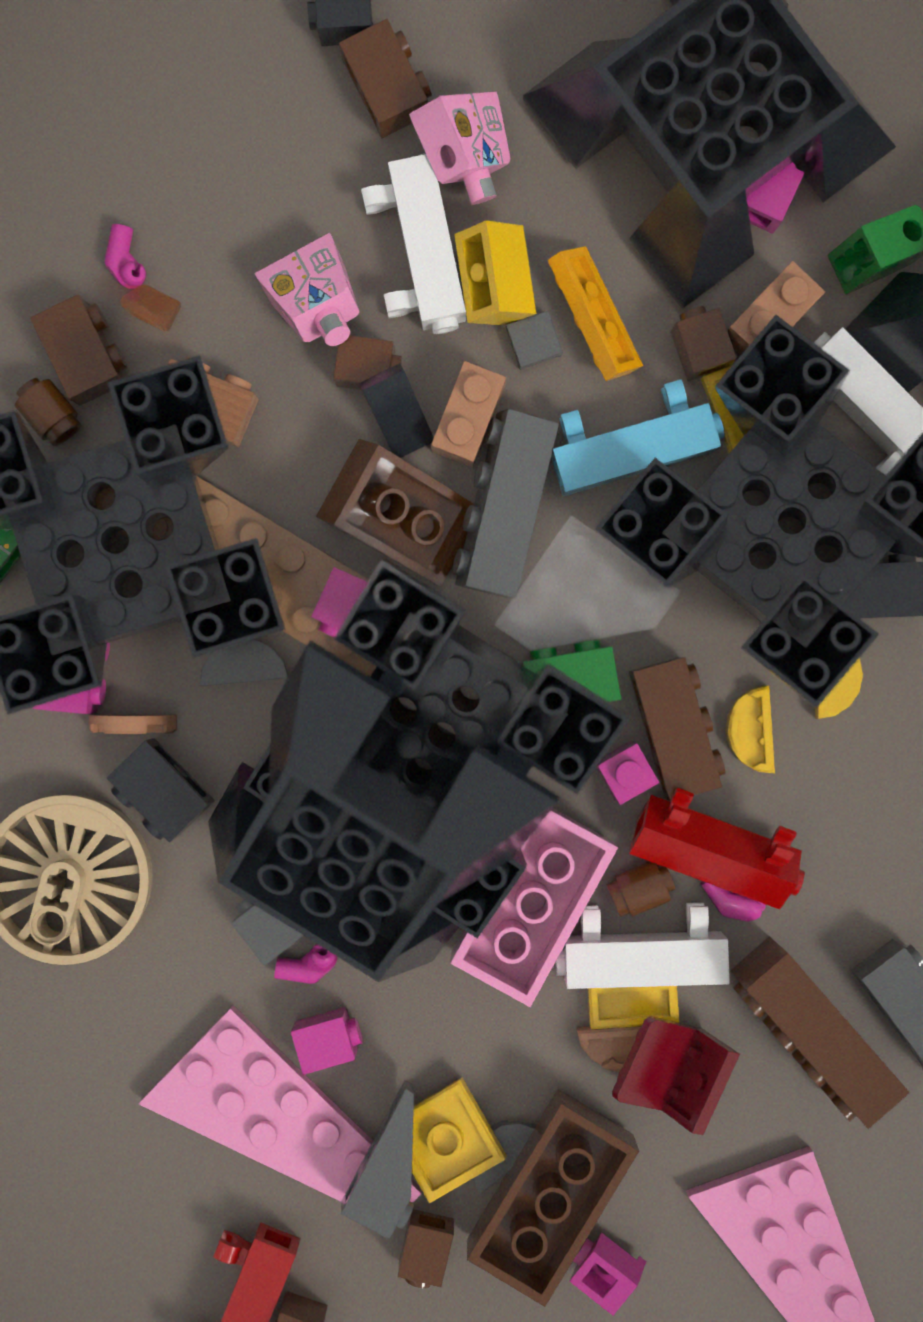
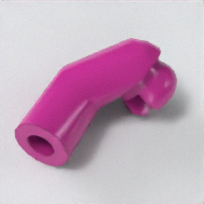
[104,224,146,289]
[274,944,337,984]

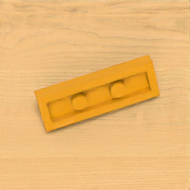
[548,246,643,381]

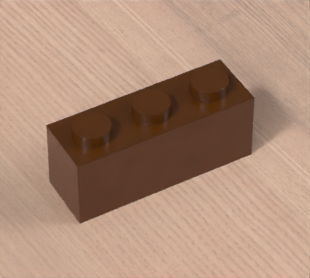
[628,657,726,801]

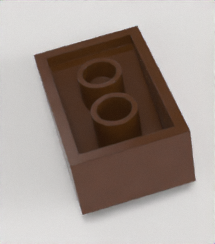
[316,439,474,586]

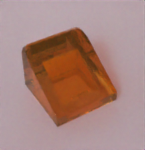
[120,285,181,332]

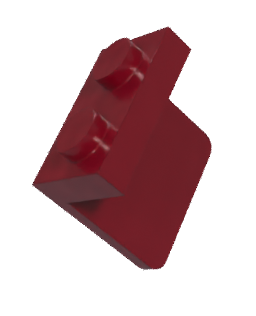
[612,1016,740,1135]

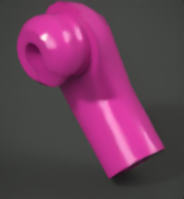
[700,881,766,922]

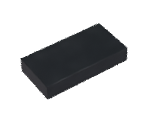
[359,363,434,458]

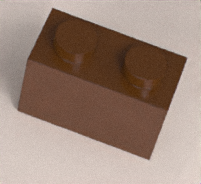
[339,19,432,139]
[30,294,127,406]

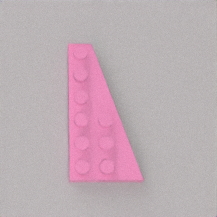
[139,1005,422,1203]
[686,1146,875,1322]

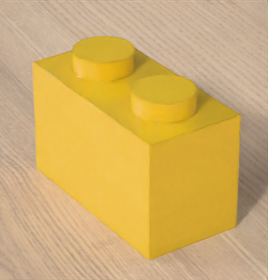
[454,220,536,325]

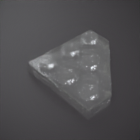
[494,515,681,650]

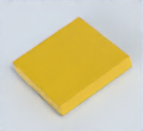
[412,1077,507,1203]

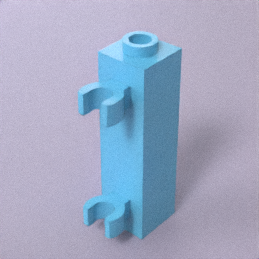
[551,379,724,496]

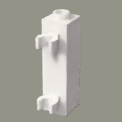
[361,154,466,334]
[814,327,923,475]
[555,902,729,989]

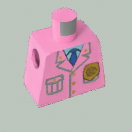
[409,92,511,205]
[255,233,359,346]

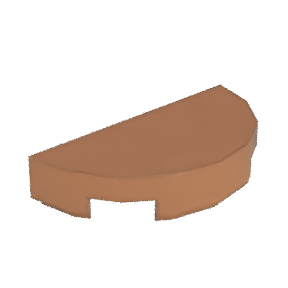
[89,714,177,734]
[576,1026,641,1072]

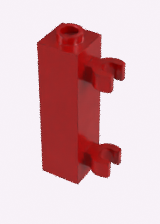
[629,787,805,910]
[213,1222,301,1322]

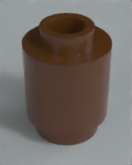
[15,378,81,446]
[606,861,676,917]

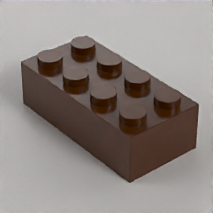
[730,936,910,1129]
[467,1089,639,1307]

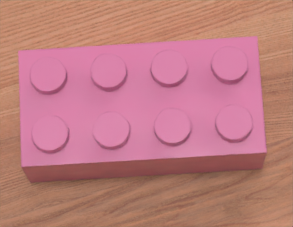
[450,808,618,1007]

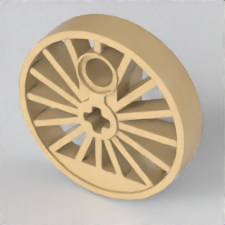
[0,795,153,965]

